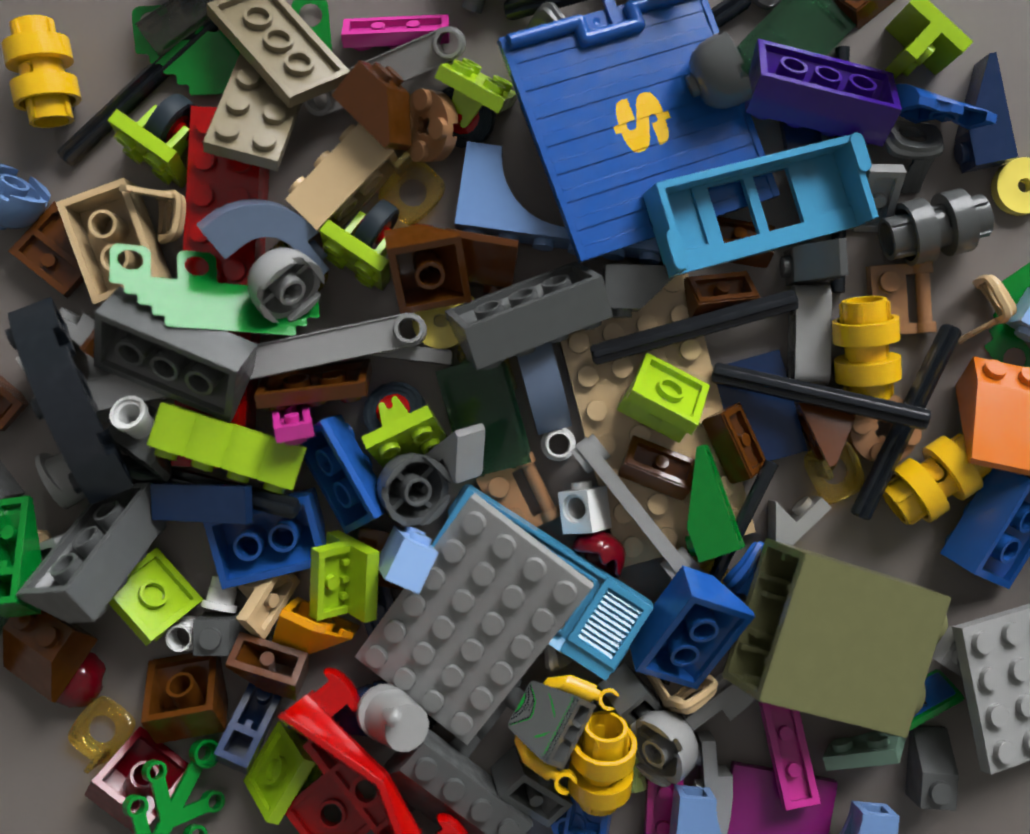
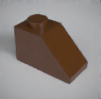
[797,388,856,477]
[225,632,309,701]

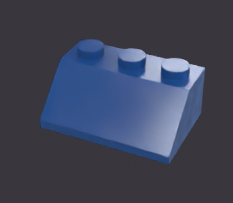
[300,414,386,534]
[940,468,1030,589]
[203,487,326,590]
[630,565,755,689]

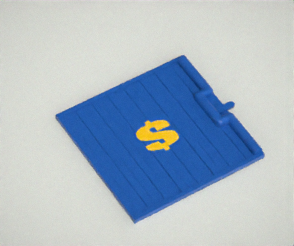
[497,0,780,263]

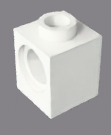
[558,480,612,534]

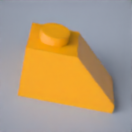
[272,596,360,655]

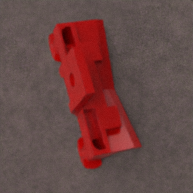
[277,667,469,834]

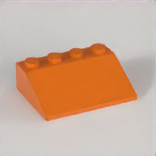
[955,356,1030,476]

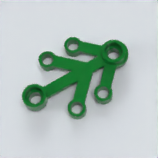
[122,738,225,834]

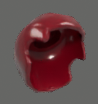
[572,531,626,578]
[56,652,106,708]

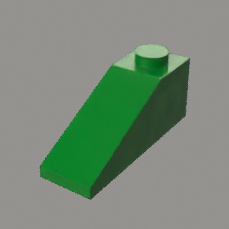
[685,445,745,563]
[0,495,42,618]

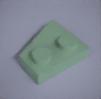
[823,730,907,771]

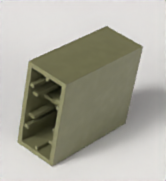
[722,538,952,738]

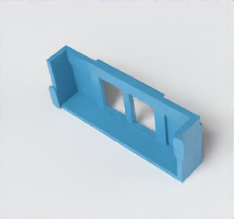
[643,132,879,278]
[432,484,654,681]

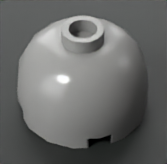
[247,247,325,323]
[628,710,699,787]

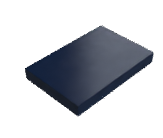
[717,349,808,461]

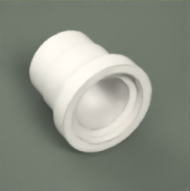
[109,396,154,439]
[541,428,576,461]
[201,576,238,613]
[165,615,197,652]

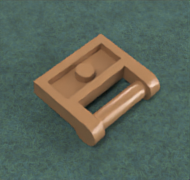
[866,262,937,335]
[476,451,560,527]

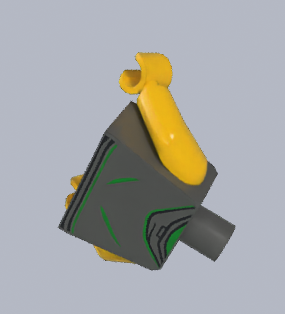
[504,675,619,795]

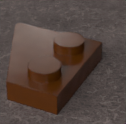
[8,201,84,299]

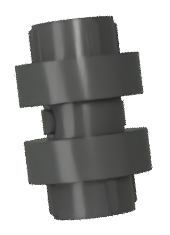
[878,188,994,266]

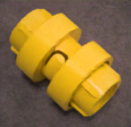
[1,15,82,128]
[832,296,902,400]
[882,434,992,525]
[568,711,637,816]

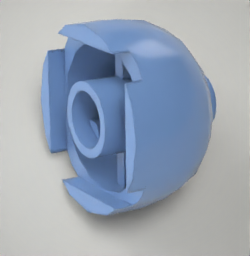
[0,163,51,230]

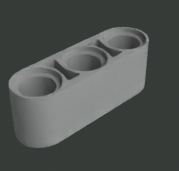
[787,285,832,386]

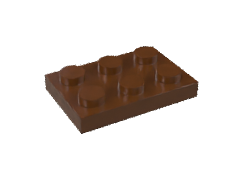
[254,359,372,411]

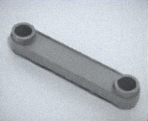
[304,26,466,116]
[571,434,700,579]

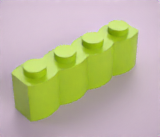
[147,402,308,494]

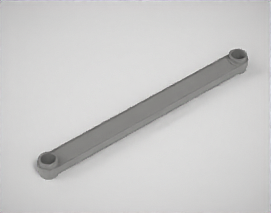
[33,313,427,412]

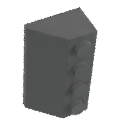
[445,261,613,370]
[94,286,258,423]
[15,482,168,623]
[383,729,533,834]

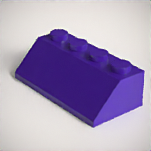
[745,38,902,147]

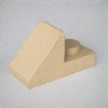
[236,573,300,639]

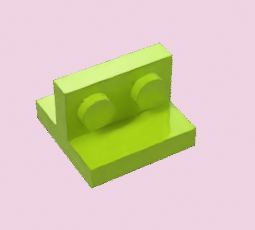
[884,0,973,79]
[617,352,710,443]
[309,530,380,623]
[108,547,204,646]
[243,721,322,825]

